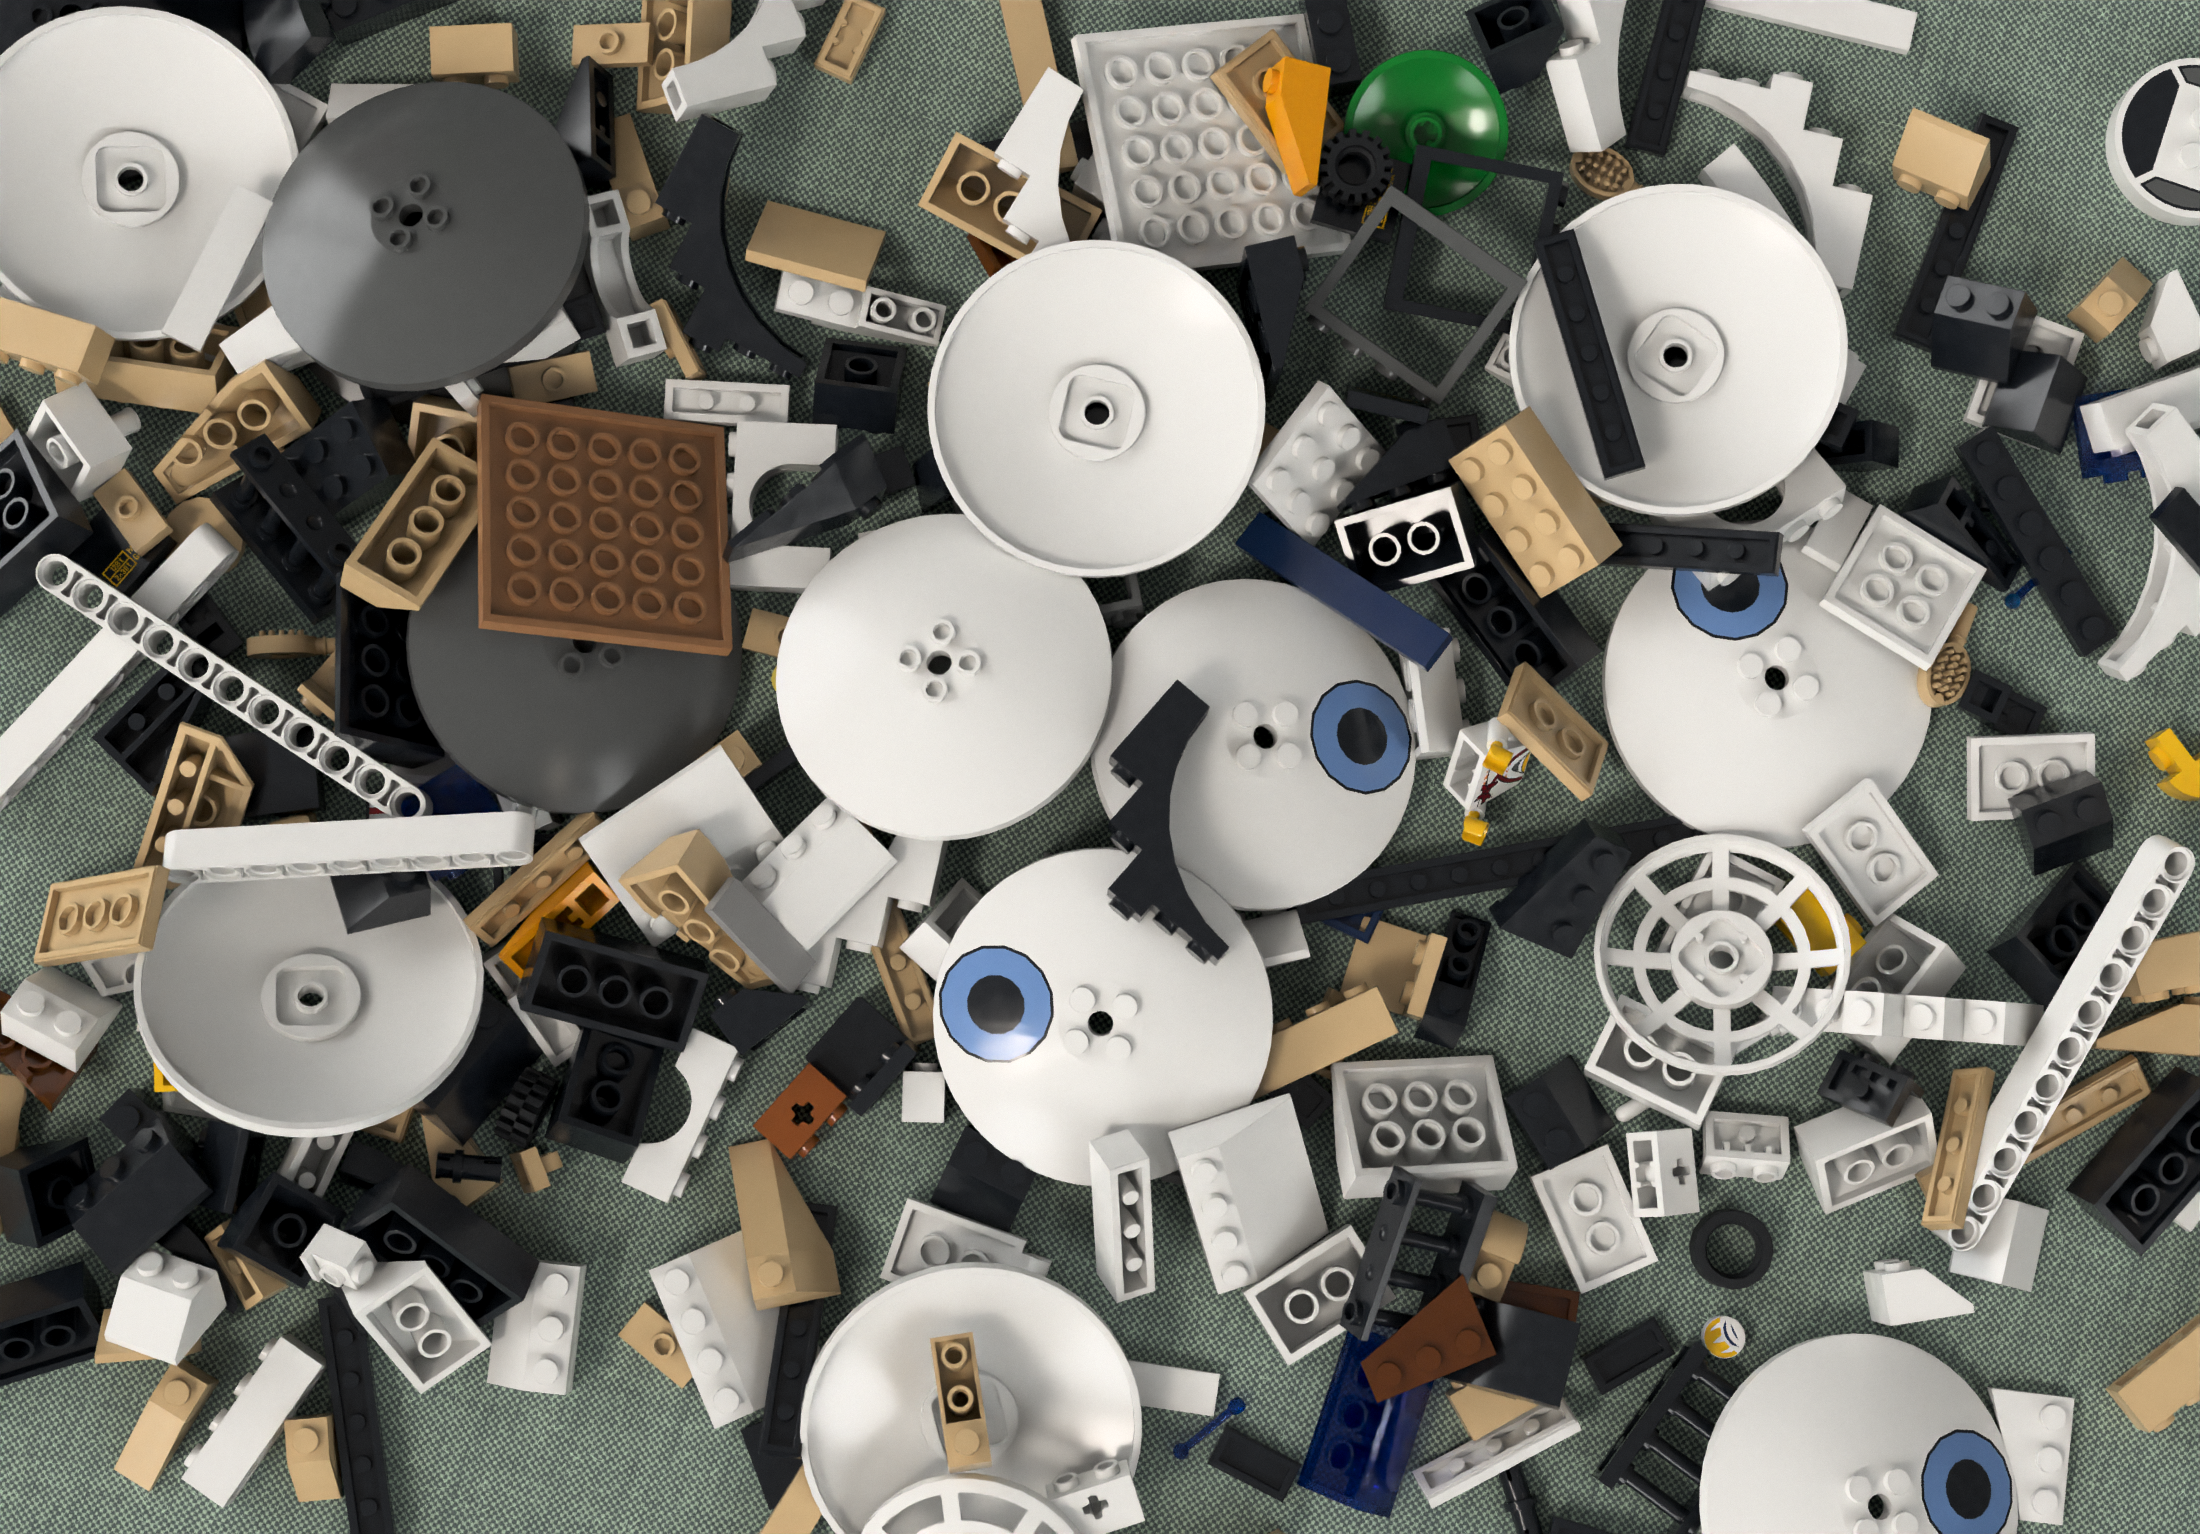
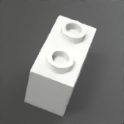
[1626,1128,1700,1217]
[1045,1459,1145,1534]

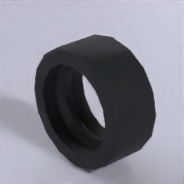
[1689,1208,1774,1290]

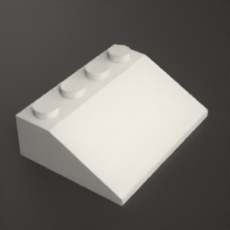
[578,745,785,947]
[1331,1055,1518,1199]
[1168,1093,1329,1295]
[649,1230,821,1429]

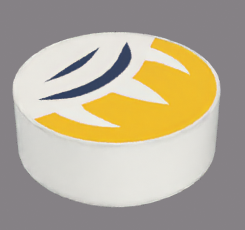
[1701,1315,1745,1359]

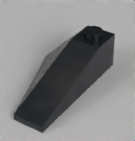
[722,433,887,563]

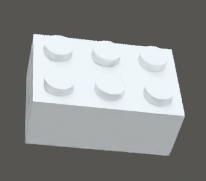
[1584,994,1737,1131]
[1241,1224,1396,1366]

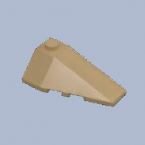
[728,1139,841,1311]

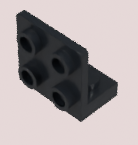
[806,996,922,1116]

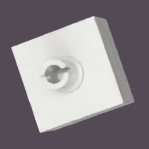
[26,382,141,502]

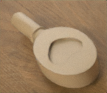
[1569,148,1645,201]
[1917,603,1978,708]
[246,629,335,659]

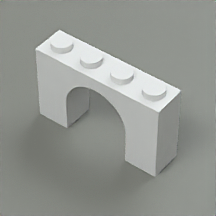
[726,420,839,594]
[1649,448,1846,591]

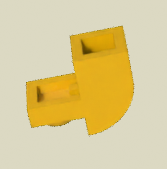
[2144,728,2200,801]

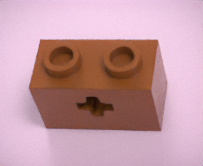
[753,1063,848,1160]

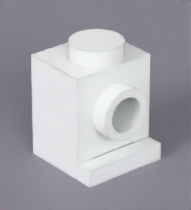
[299,1223,378,1291]

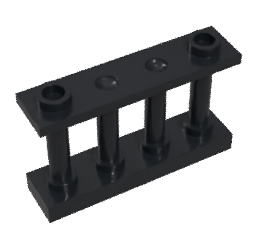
[210,433,357,626]
[1339,1165,1498,1342]
[1592,1338,1738,1534]

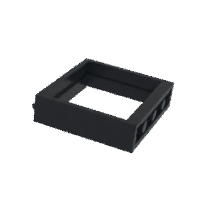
[1382,144,1569,333]

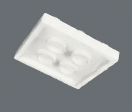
[1247,380,1386,546]
[1819,504,1987,671]

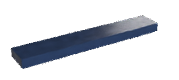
[1235,511,1453,672]

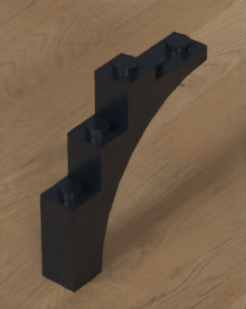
[655,113,812,380]
[1107,679,1230,966]

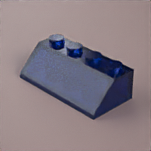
[1297,1330,1434,1518]

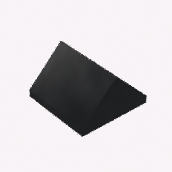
[1982,351,2088,455]

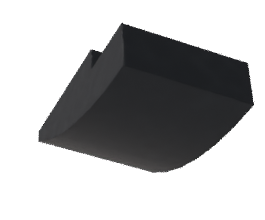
[242,0,336,84]
[224,726,326,821]
[1440,1297,1581,1410]

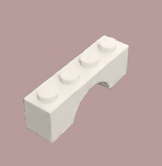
[583,189,667,368]
[621,1028,745,1203]

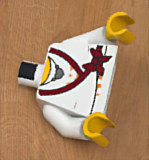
[1443,716,1533,846]

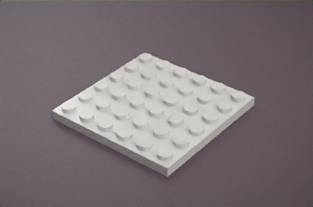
[1071,14,1351,271]

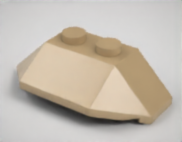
[133,721,255,890]

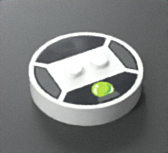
[2105,58,2200,226]

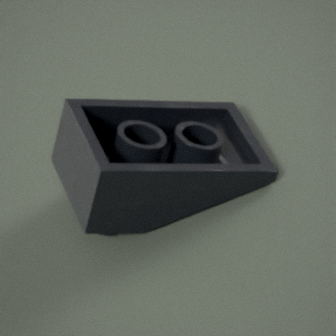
[1987,860,2112,1012]
[545,1026,664,1164]

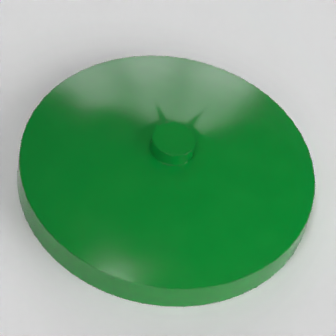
[1343,49,1508,216]

